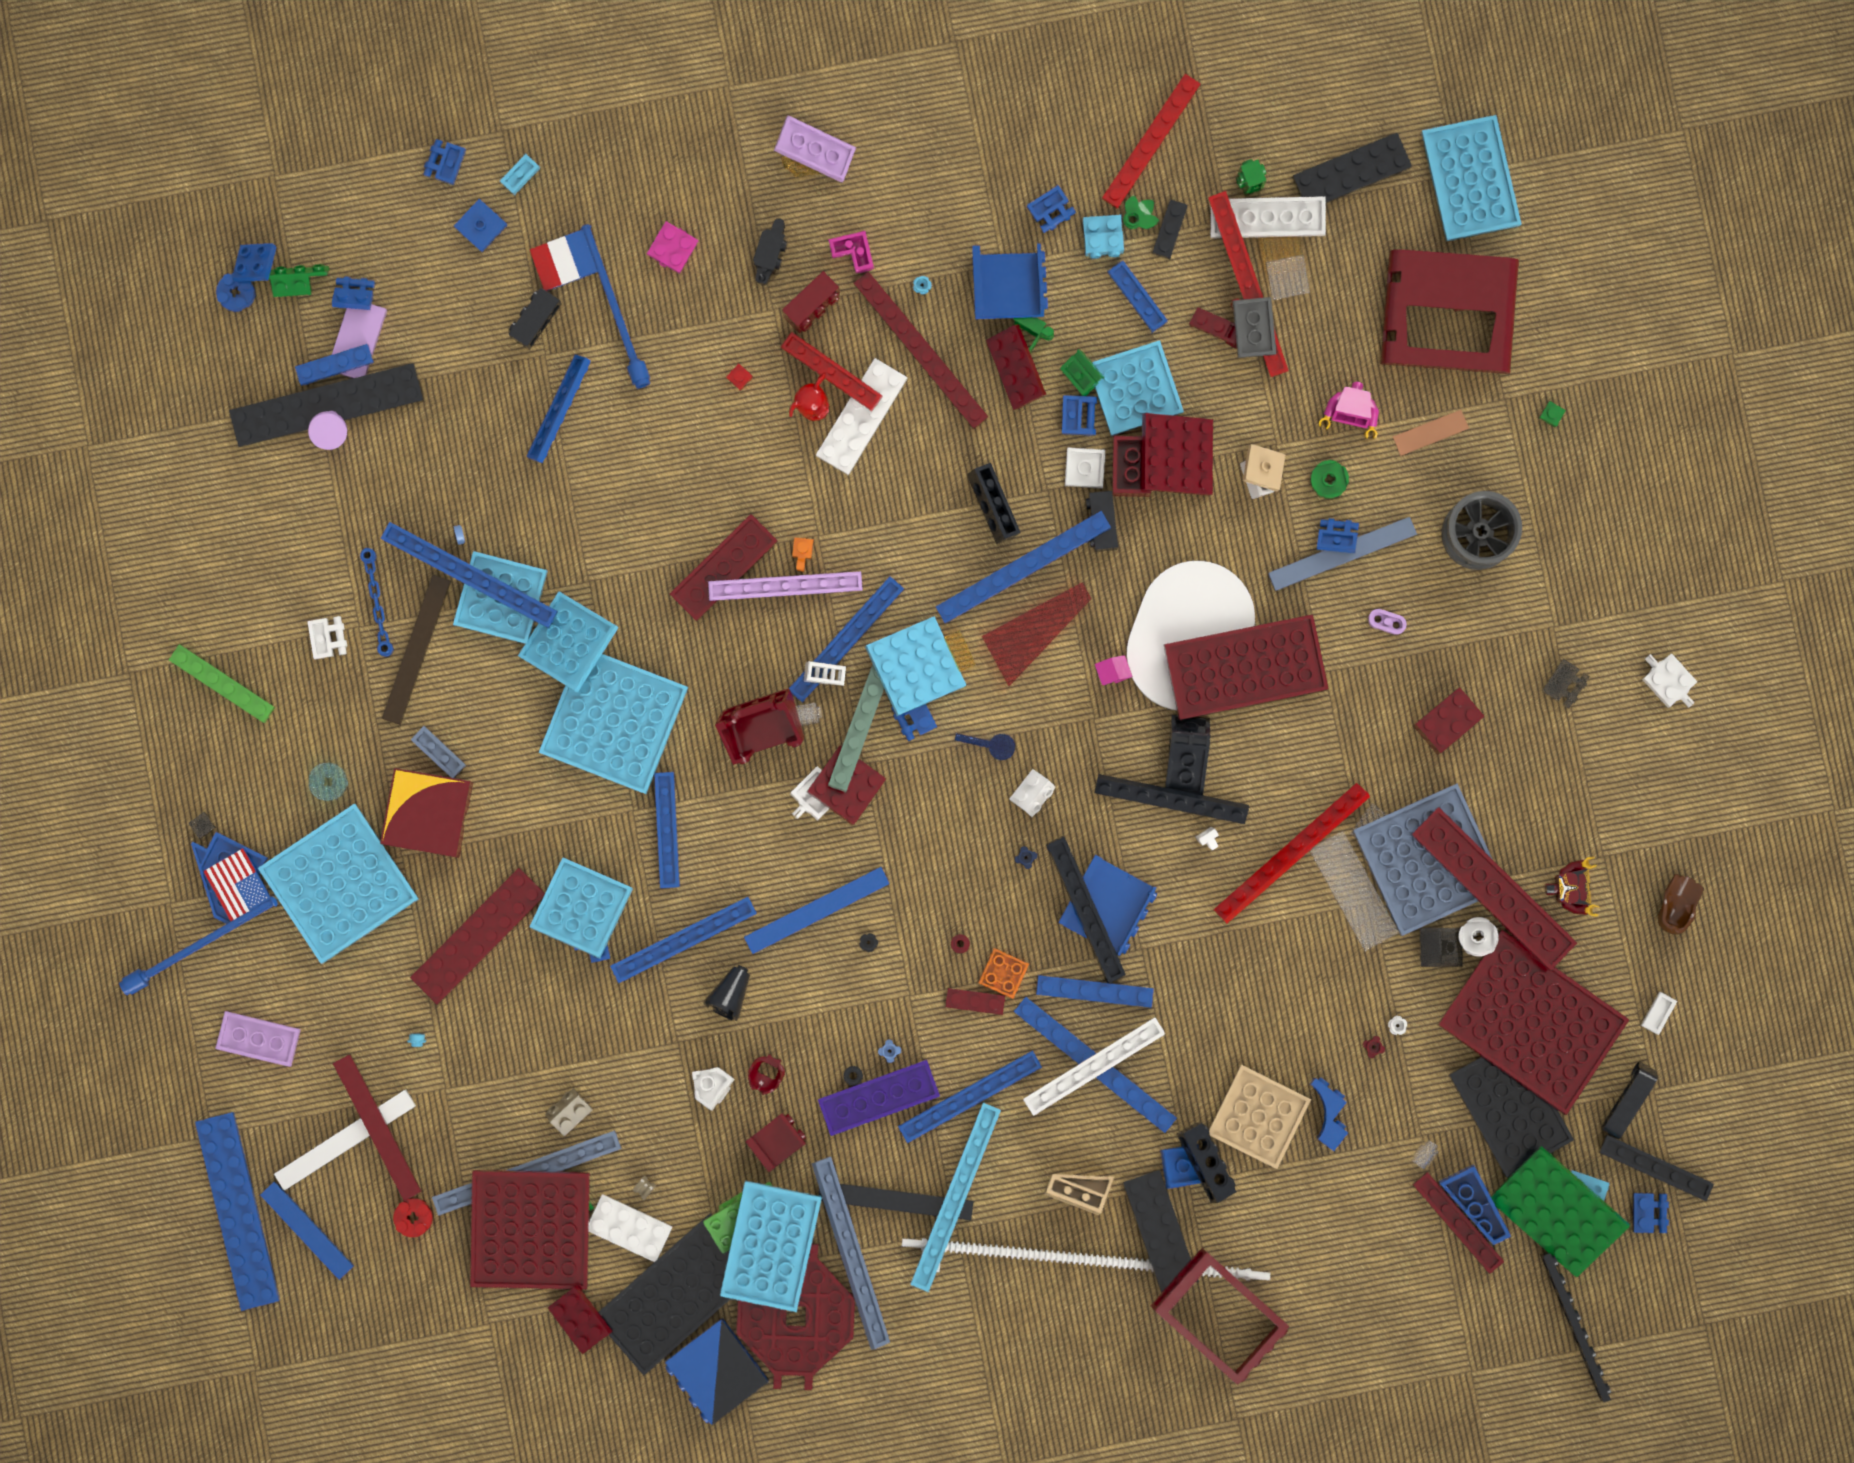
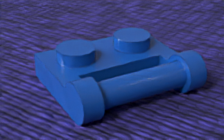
[1062,395,1097,436]

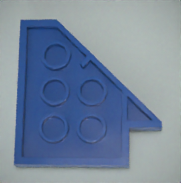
[191,832,268,924]

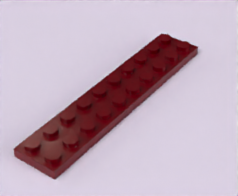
[1411,807,1577,971]

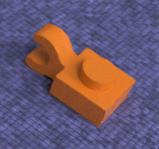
[792,537,814,572]

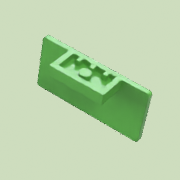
[703,1182,773,1254]

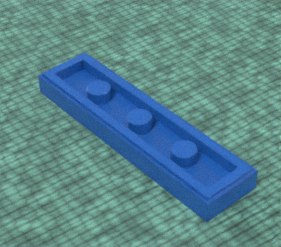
[1107,261,1168,333]

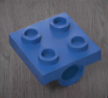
[232,243,276,282]

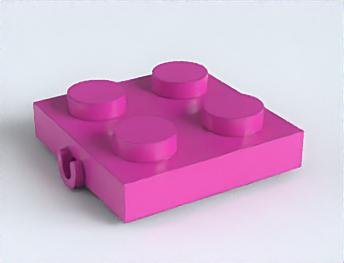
[647,221,699,274]

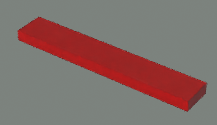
[781,332,883,412]

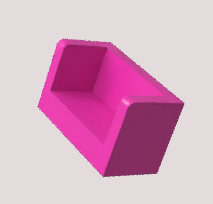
[1095,655,1133,685]

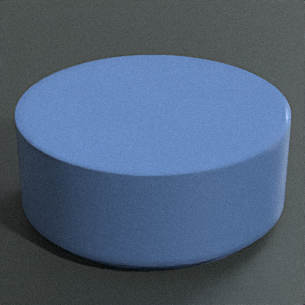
[453,525,465,545]

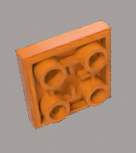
[978,948,1029,999]

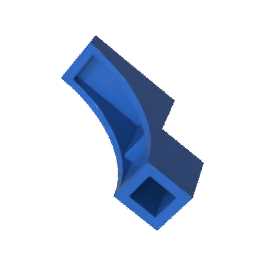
[1309,1077,1348,1151]

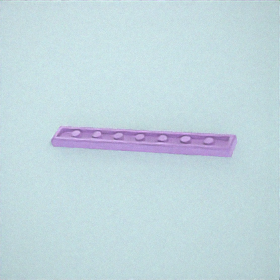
[708,571,862,601]

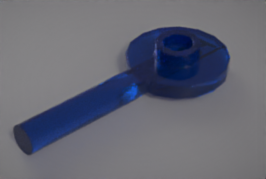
[955,733,1015,760]

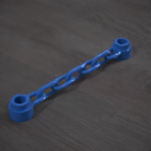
[360,548,394,657]

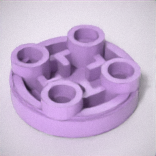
[308,411,347,450]

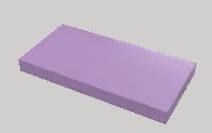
[774,115,856,182]
[332,305,387,378]
[215,1011,301,1067]

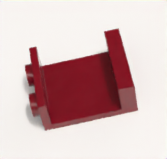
[745,1113,807,1172]

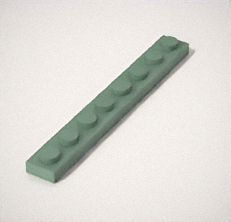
[828,664,884,792]

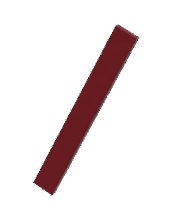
[332,1054,422,1201]

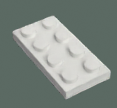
[589,1194,673,1262]

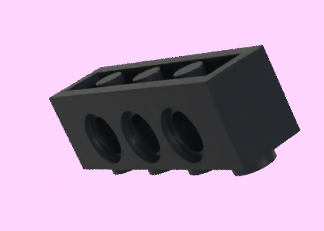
[967,463,1021,544]
[1176,1123,1237,1203]

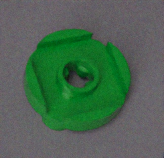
[1310,460,1349,499]

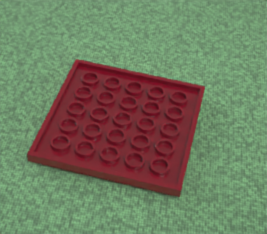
[470,1170,590,1290]

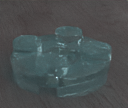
[309,763,348,801]

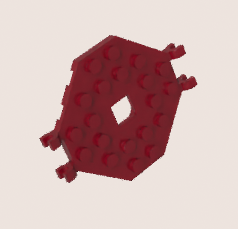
[737,1243,855,1390]

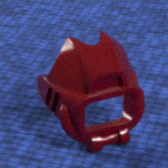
[748,1054,785,1095]

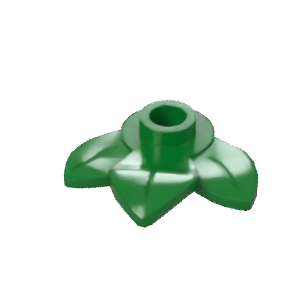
[1123,195,1159,229]

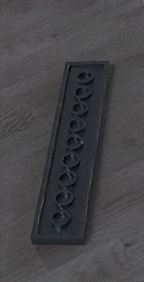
[229,363,424,447]

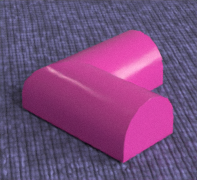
[828,231,874,273]

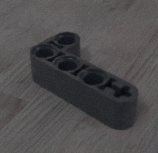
[1601,1061,1658,1139]

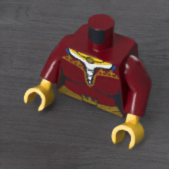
[1545,857,1600,917]

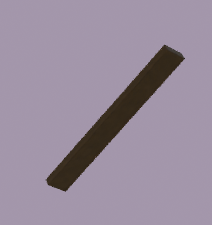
[382,574,451,725]

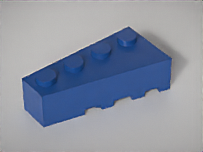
[1439,1164,1511,1245]

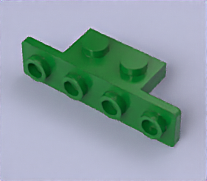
[269,264,330,297]

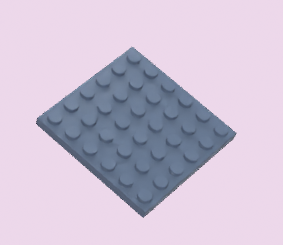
[1353,784,1493,936]

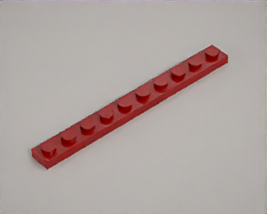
[1208,191,1289,378]
[1213,783,1370,924]

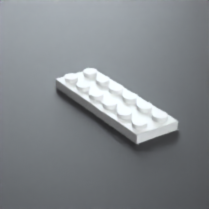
[1211,197,1326,238]
[816,358,907,475]

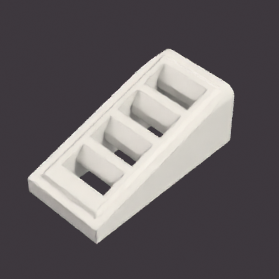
[804,661,846,686]

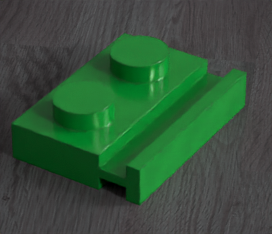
[1060,349,1104,396]

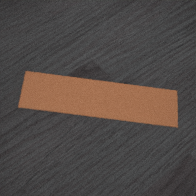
[1393,410,1469,456]

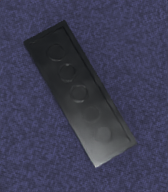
[1292,132,1412,204]
[1123,1170,1199,1293]

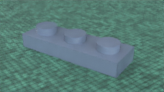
[411,726,466,778]

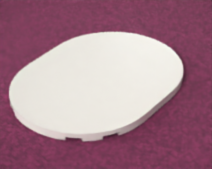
[1127,561,1255,711]

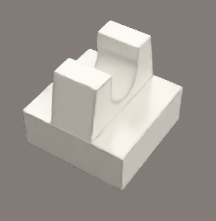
[1196,827,1219,850]

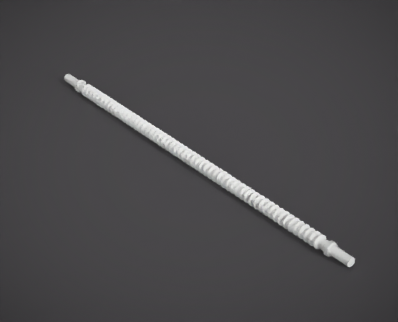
[902,1238,1270,1281]

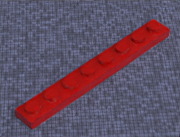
[1102,74,1201,209]

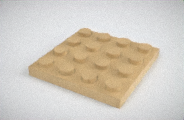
[1209,1065,1311,1169]

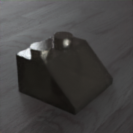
[1420,928,1463,967]

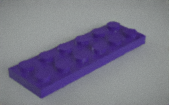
[818,1060,940,1136]

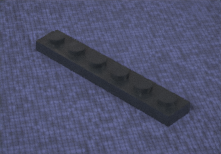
[1598,1135,1714,1201]

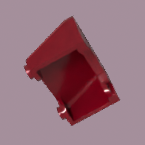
[715,689,804,765]

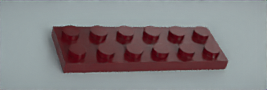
[670,514,778,622]

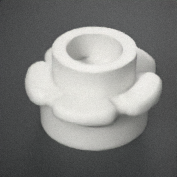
[1388,1016,1407,1035]

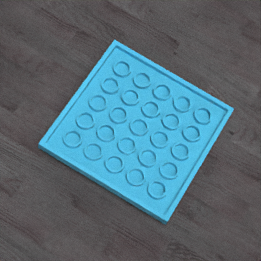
[539,654,688,794]
[258,804,419,964]

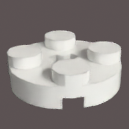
[1459,917,1499,956]

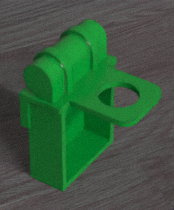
[1013,317,1054,354]

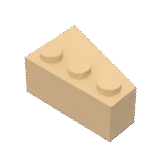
[1044,1174,1114,1215]

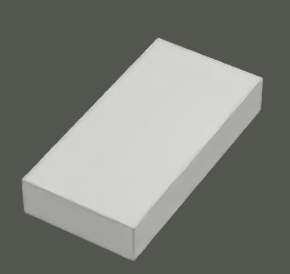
[1641,992,1677,1035]

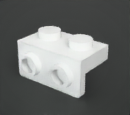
[1010,769,1055,817]

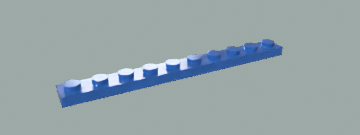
[936,511,1111,624]
[380,522,558,628]
[1014,997,1177,1133]

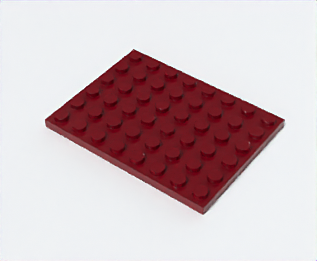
[1437,930,1629,1115]

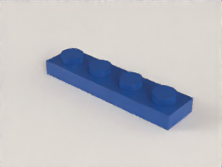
[295,344,374,386]

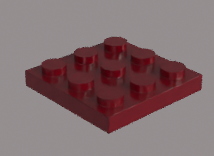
[806,745,886,826]

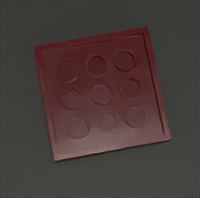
[1141,413,1213,496]

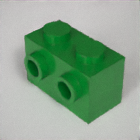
[1236,159,1267,196]

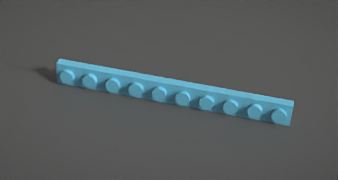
[910,1103,1001,1292]

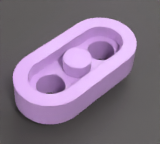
[1368,609,1406,635]

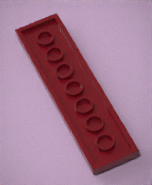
[410,868,545,1005]

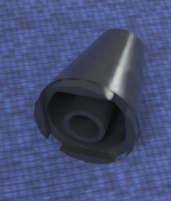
[703,965,750,1021]

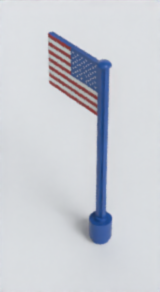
[119,848,278,995]

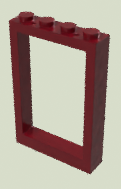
[1150,1248,1289,1385]

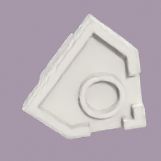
[692,1067,735,1111]

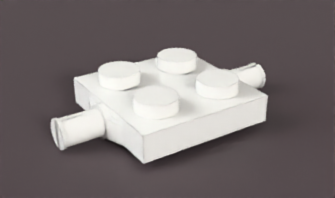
[1642,653,1697,708]
[790,766,829,821]

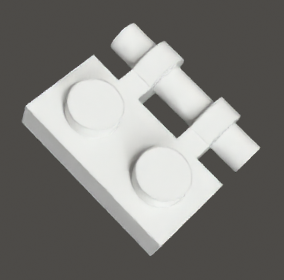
[308,616,347,660]

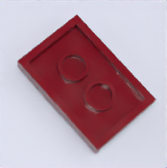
[548,1285,612,1354]

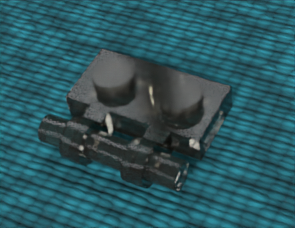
[1542,659,1590,709]

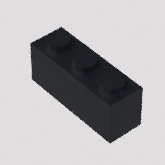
[509,288,562,350]
[1085,491,1118,552]

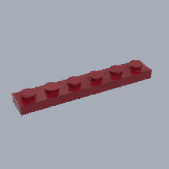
[1412,1172,1504,1274]

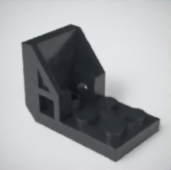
[1165,715,1211,795]

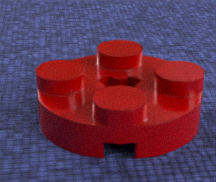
[393,1198,433,1238]

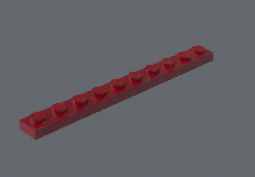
[854,271,988,430]

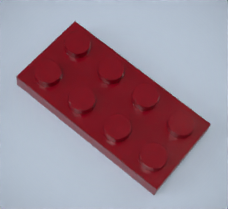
[986,324,1047,410]

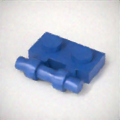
[423,139,466,185]
[1027,185,1076,233]
[332,276,375,310]
[1317,518,1359,553]
[891,704,937,742]
[1633,1193,1669,1233]

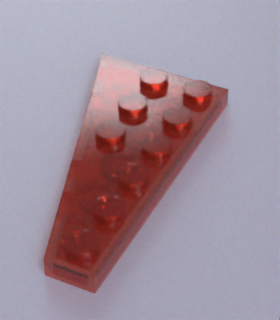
[982,582,1091,687]

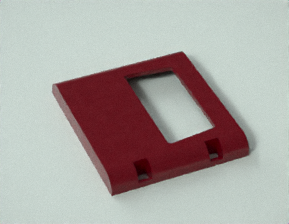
[1380,249,1519,374]

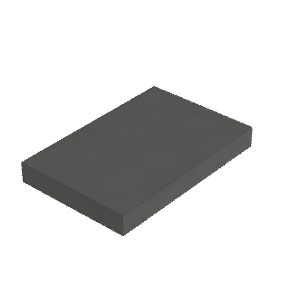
[1232,297,1276,358]

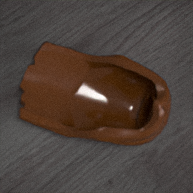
[1658,874,1704,935]

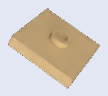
[1243,444,1286,492]

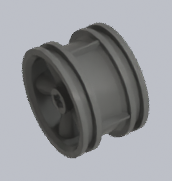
[1441,491,1522,570]

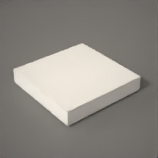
[1065,448,1105,489]

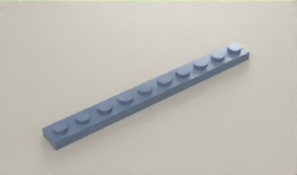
[432,1130,622,1216]
[812,1157,890,1349]

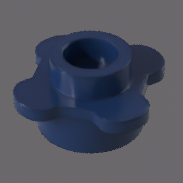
[1015,846,1037,869]

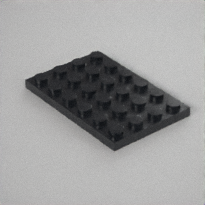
[1449,1056,1574,1178]

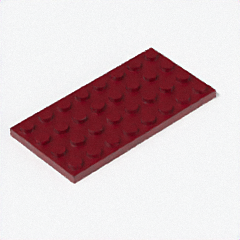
[1163,614,1329,720]

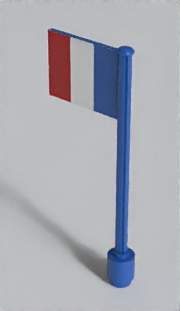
[529,224,651,389]

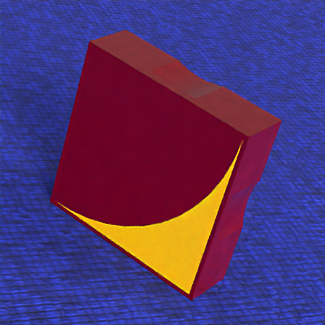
[380,768,473,858]

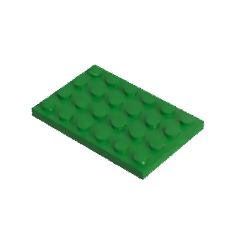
[1491,1146,1630,1278]

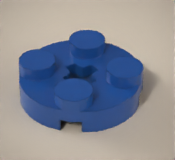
[216,273,256,312]

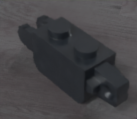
[753,218,788,285]

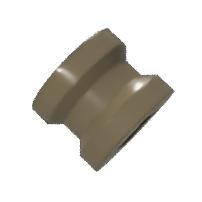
[632,1176,656,1200]

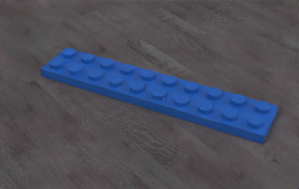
[195,1112,280,1311]

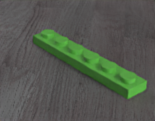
[169,644,276,723]

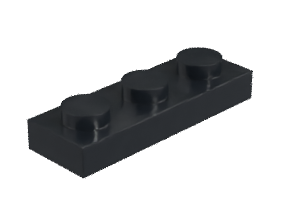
[1152,199,1188,260]

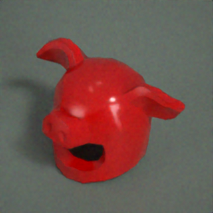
[789,372,830,421]

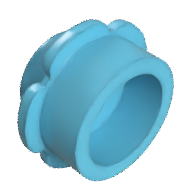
[913,276,932,295]
[407,1034,426,1047]

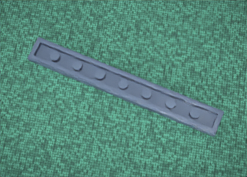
[1268,517,1417,591]

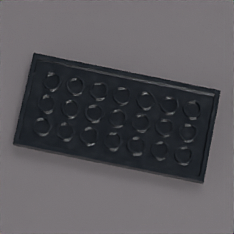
[598,1213,731,1376]

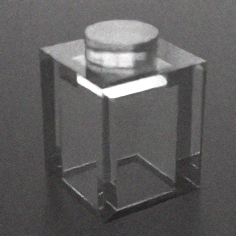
[796,703,823,726]

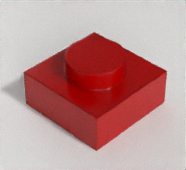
[726,363,753,391]

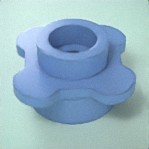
[878,1040,901,1063]

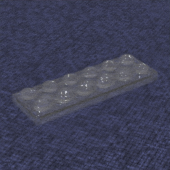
[1310,831,1399,951]

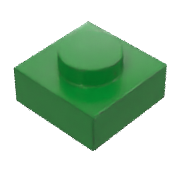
[1539,401,1566,428]

